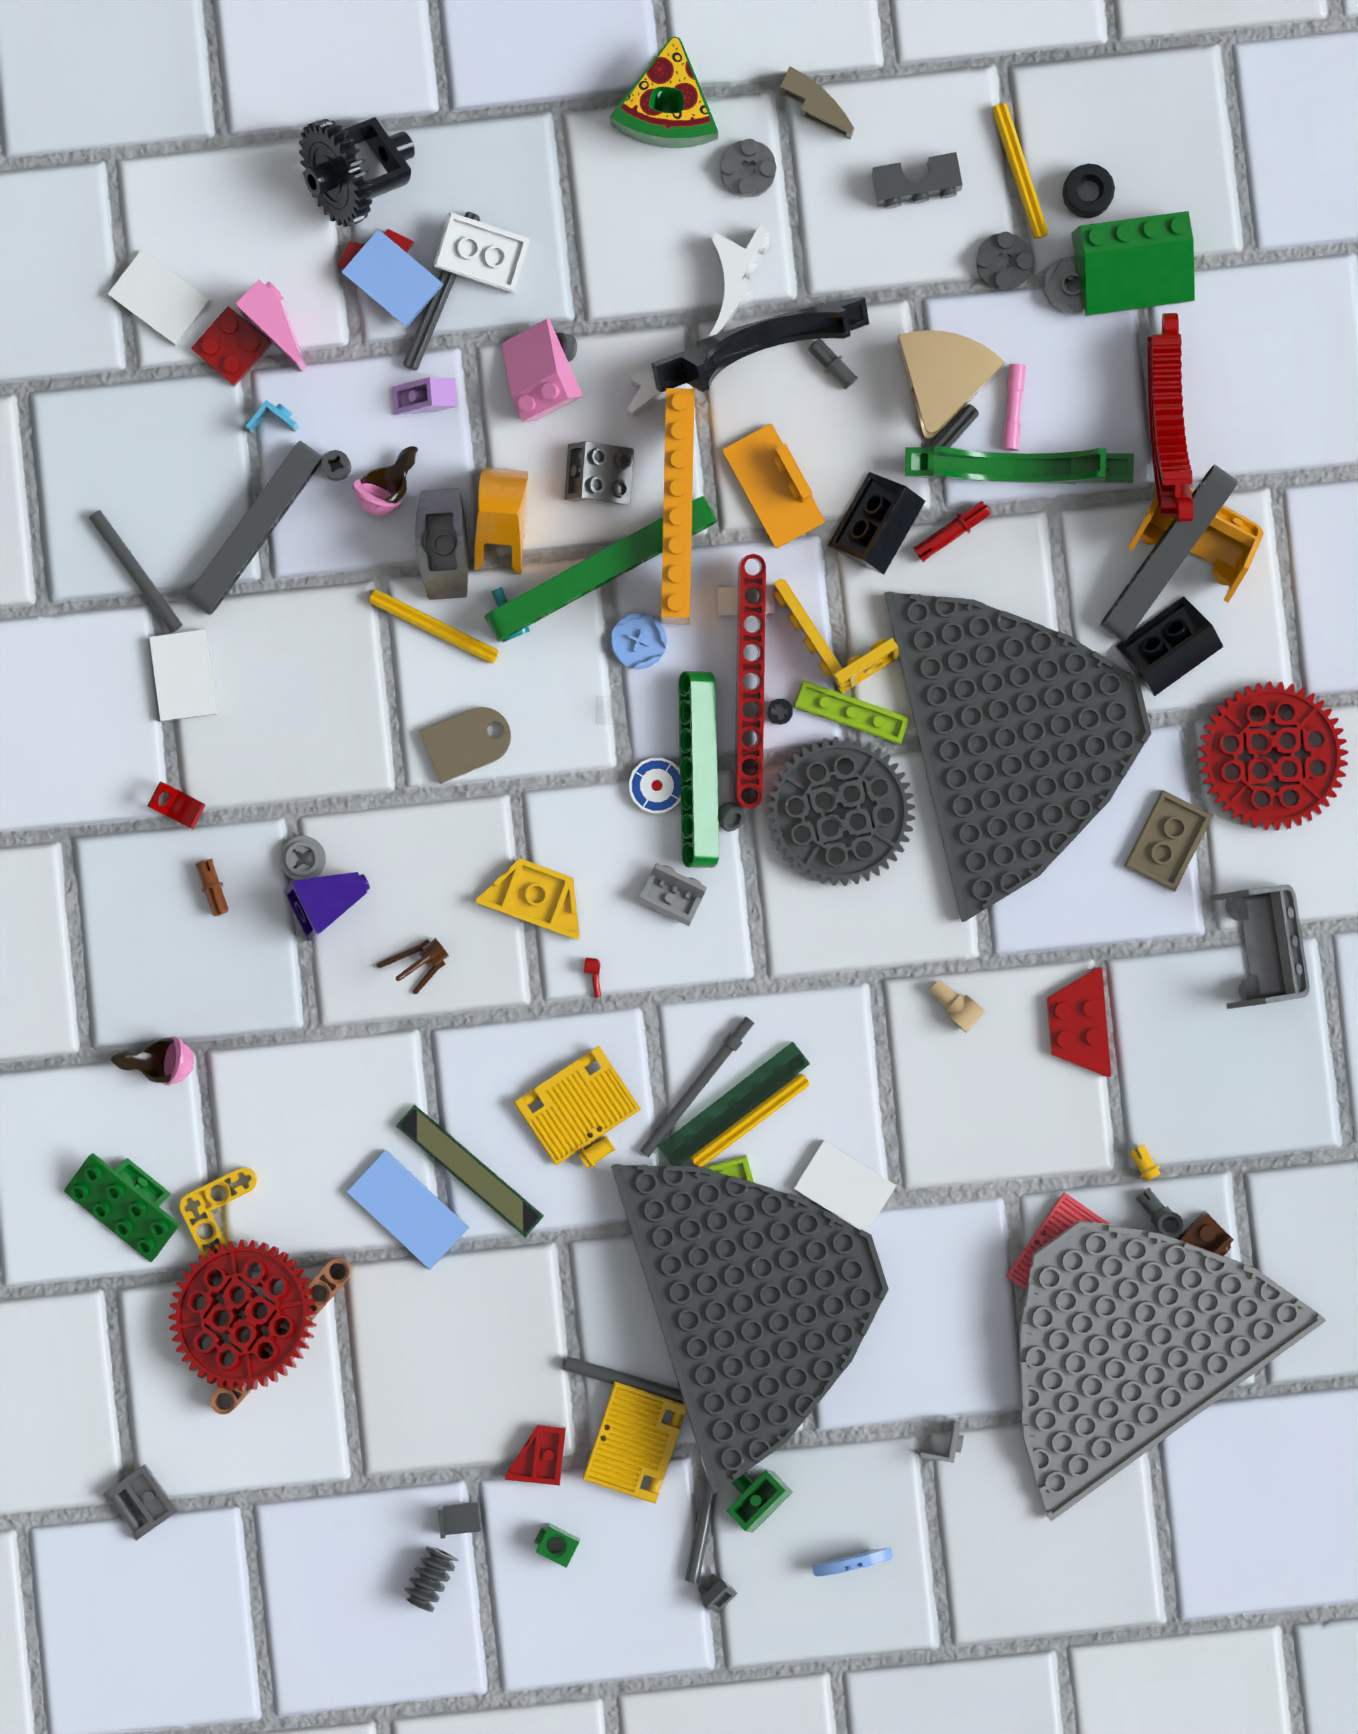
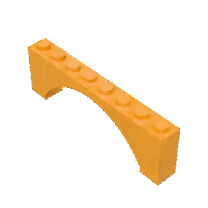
[661,388,695,624]

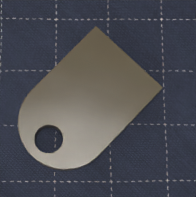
[419,707,511,784]

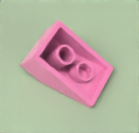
[235,280,306,371]
[501,319,583,422]

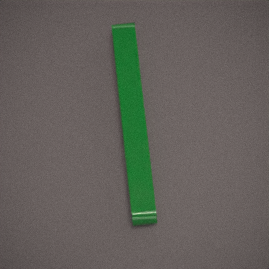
[484,496,718,642]

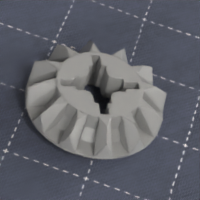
[280,836,326,880]

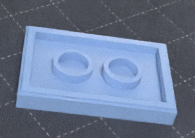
[342,229,443,328]

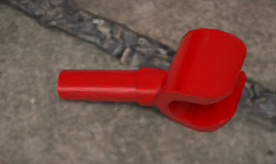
[584,958,602,998]

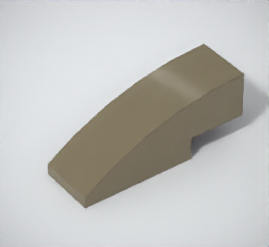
[779,67,854,139]

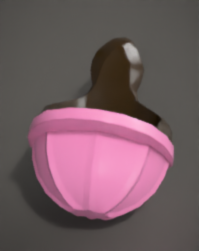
[352,446,418,517]
[110,1036,194,1086]

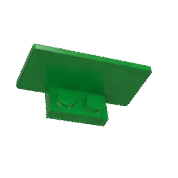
[64,1153,180,1262]

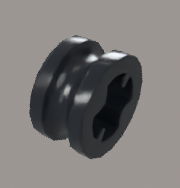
[767,699,793,725]

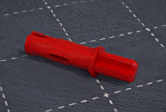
[913,501,991,562]

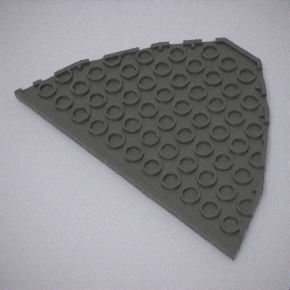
[884,592,1152,922]
[611,1164,889,1495]

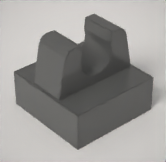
[698,1574,738,1613]

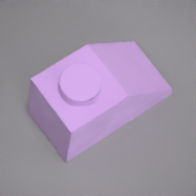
[392,377,458,415]

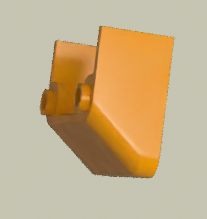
[1128,488,1264,603]

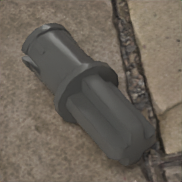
[809,339,858,390]

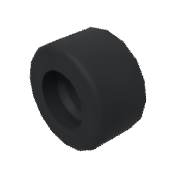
[1062,163,1115,218]

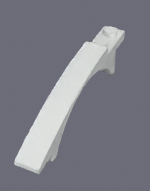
[627,225,771,417]

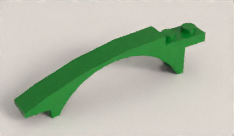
[905,446,1134,484]

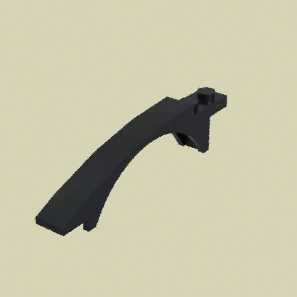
[651,297,870,392]

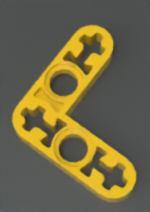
[179,1167,258,1258]

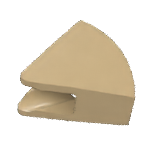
[897,330,1005,439]

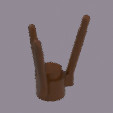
[376,938,449,994]

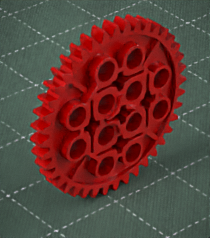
[1197,681,1348,831]
[169,1239,317,1391]

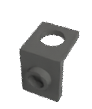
[438,1502,481,1539]

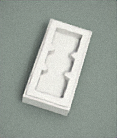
[717,585,775,617]

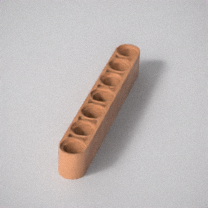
[211,1257,352,1415]

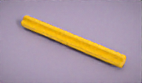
[992,103,1048,239]
[369,589,499,664]
[691,1074,810,1167]

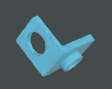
[245,400,299,433]

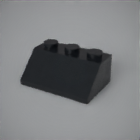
[828,472,926,575]
[1115,596,1224,696]

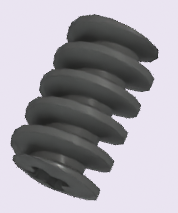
[404,1546,459,1612]

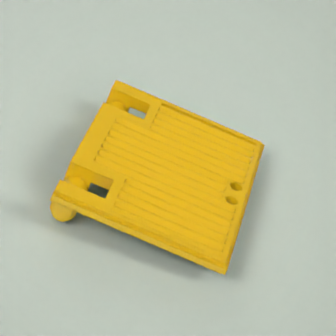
[513,1046,641,1166]
[582,1381,686,1504]

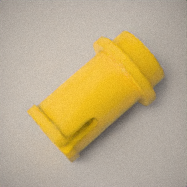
[578,1135,616,1169]
[1129,1144,1161,1182]

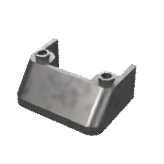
[1210,884,1309,1009]

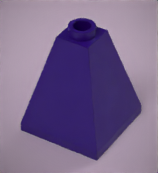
[284,872,370,942]

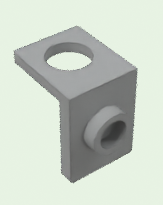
[918,1421,963,1463]

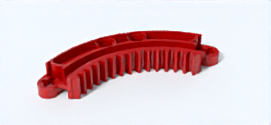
[1147,313,1194,523]

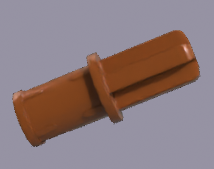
[195,859,228,916]

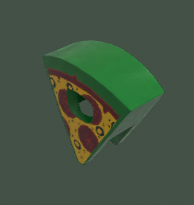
[610,37,718,148]

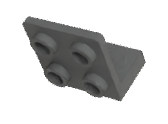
[564,441,634,505]

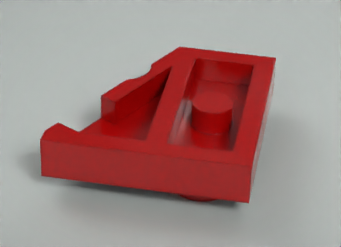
[505,1424,566,1486]

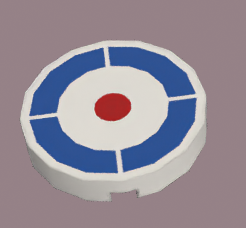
[629,758,681,814]

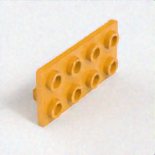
[723,424,825,549]

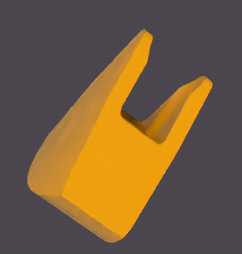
[474,467,528,575]

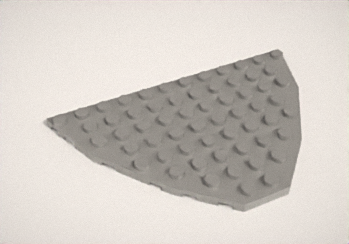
[1019,1220,1326,1521]

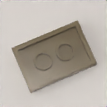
[1124,790,1213,892]

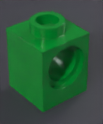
[534,1523,580,1568]

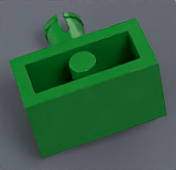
[726,1470,793,1533]

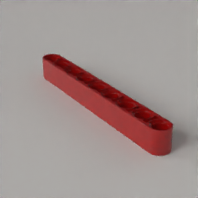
[734,554,766,809]

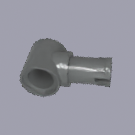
[1136,1188,1184,1239]

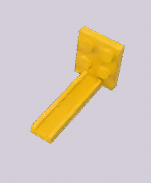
[772,579,899,694]

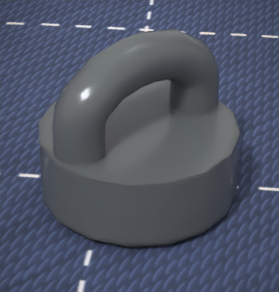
[556,332,577,362]
[718,802,745,832]

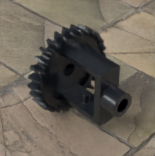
[299,117,415,227]

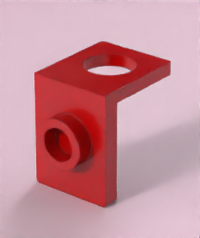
[147,781,206,829]

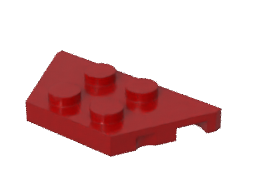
[1047,967,1111,1077]

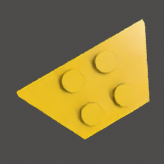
[475,858,580,940]

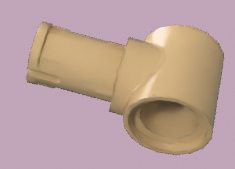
[929,979,985,1033]

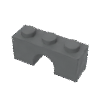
[871,152,963,209]

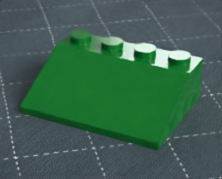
[1071,211,1195,316]

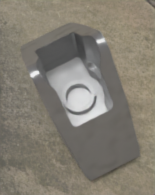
[415,488,469,600]

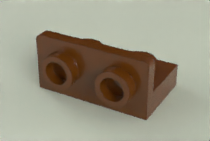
[1178,1211,1234,1256]

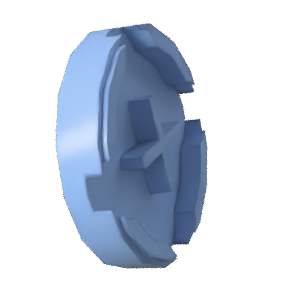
[610,612,667,670]

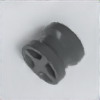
[321,450,351,481]

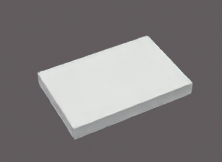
[433,212,530,293]
[108,249,210,346]
[149,629,218,722]
[794,1140,896,1232]

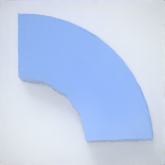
[812,1548,893,1577]

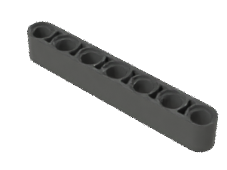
[186,441,323,616]
[1100,464,1238,642]

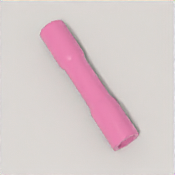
[1002,364,1026,451]

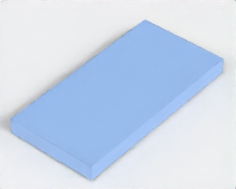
[347,1150,469,1269]

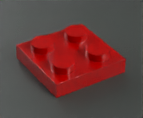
[191,306,272,386]

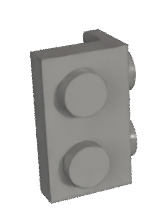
[638,863,707,926]

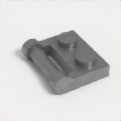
[103,1464,178,1541]

